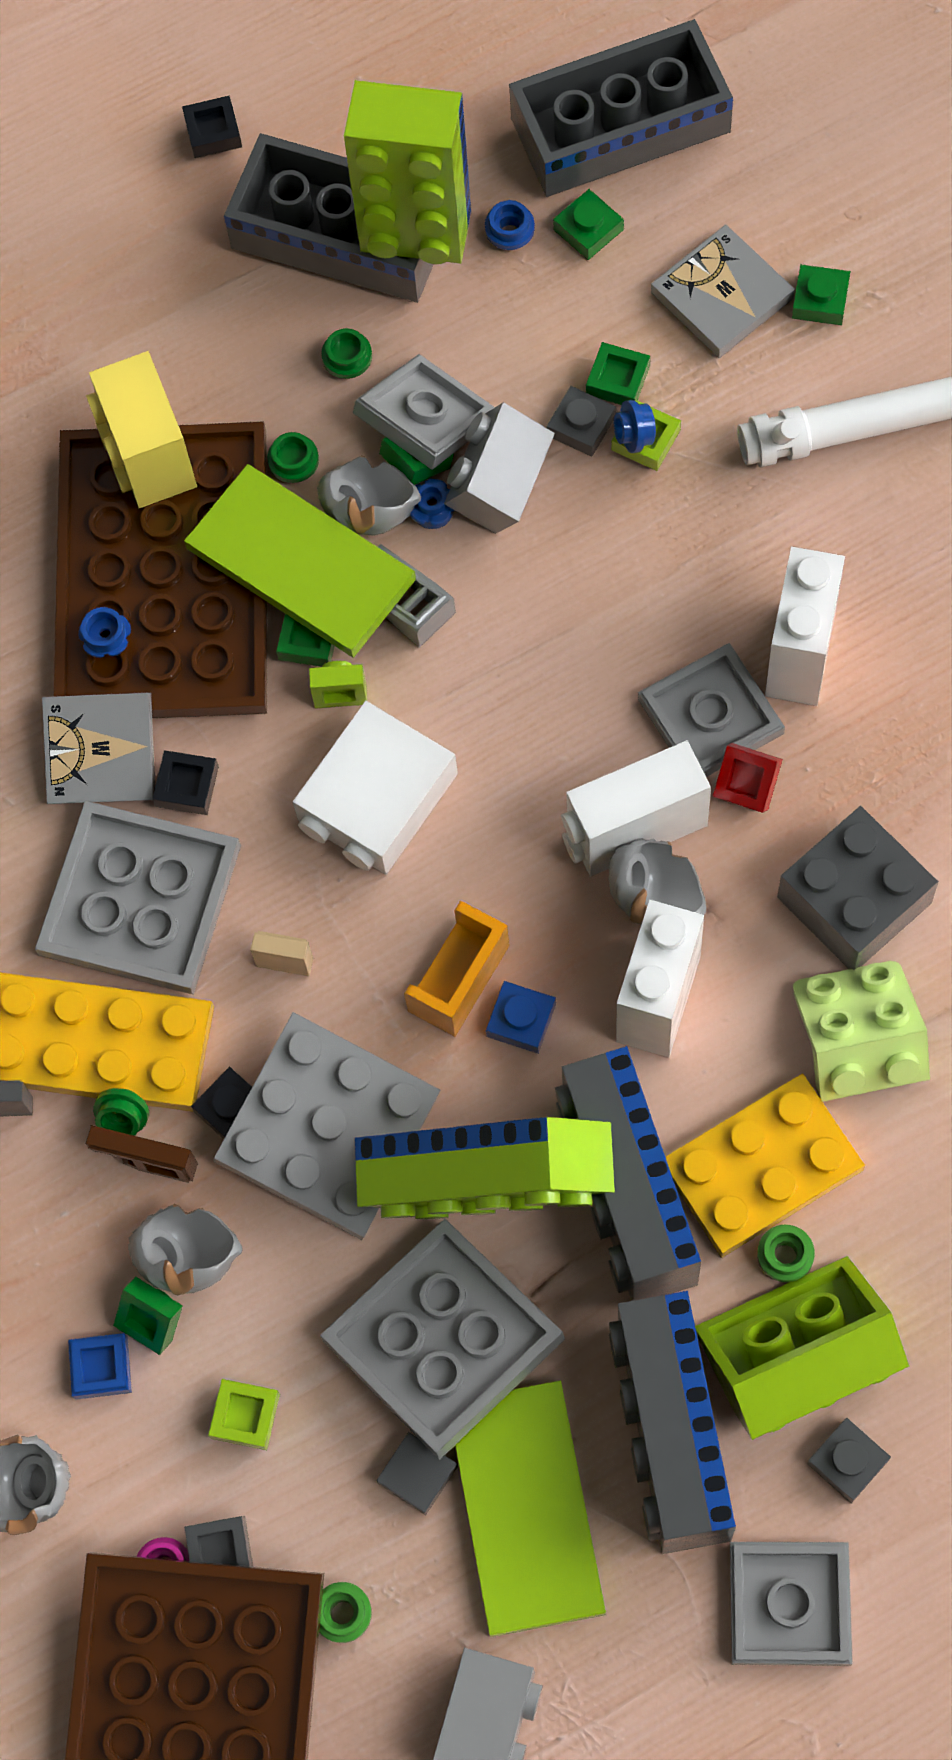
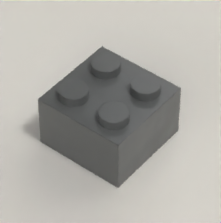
[777,805,939,970]

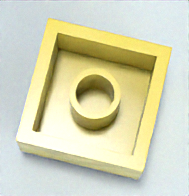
[86,351,197,508]

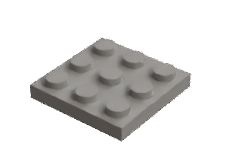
[35,801,241,995]
[213,1012,440,1240]
[320,1219,565,1460]

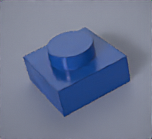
[486,981,556,1054]

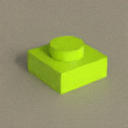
[611,400,681,471]
[309,661,367,709]
[208,1379,280,1451]

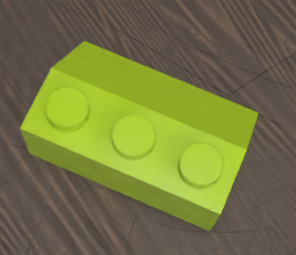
[695,1256,910,1440]

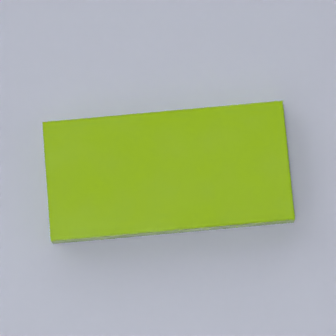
[184,464,416,658]
[455,1380,606,1637]

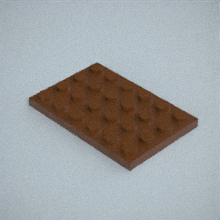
[54,421,267,718]

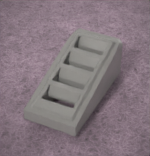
[378,544,456,648]

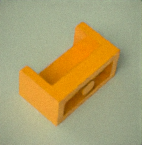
[404,901,510,1037]

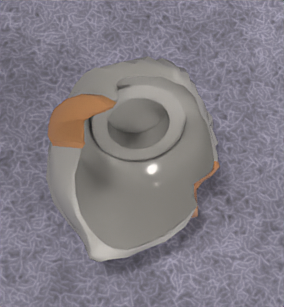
[317,455,421,536]
[608,838,706,925]
[128,1203,242,1296]
[0,1435,71,1535]

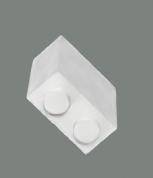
[765,547,845,706]
[293,701,458,875]
[561,740,711,877]
[616,899,704,1058]

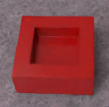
[713,743,783,813]

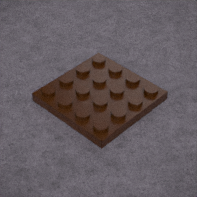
[65,1552,325,1760]

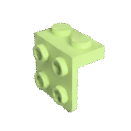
[793,961,930,1102]

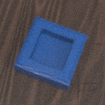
[68,1333,132,1400]

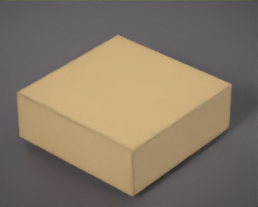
[250,931,313,976]

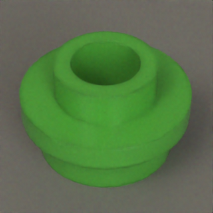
[757,1224,815,1282]
[319,1582,372,1643]

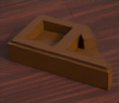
[85,1125,198,1183]

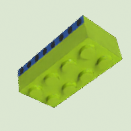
[344,80,471,264]
[355,1117,615,1219]

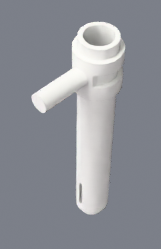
[737,377,952,468]

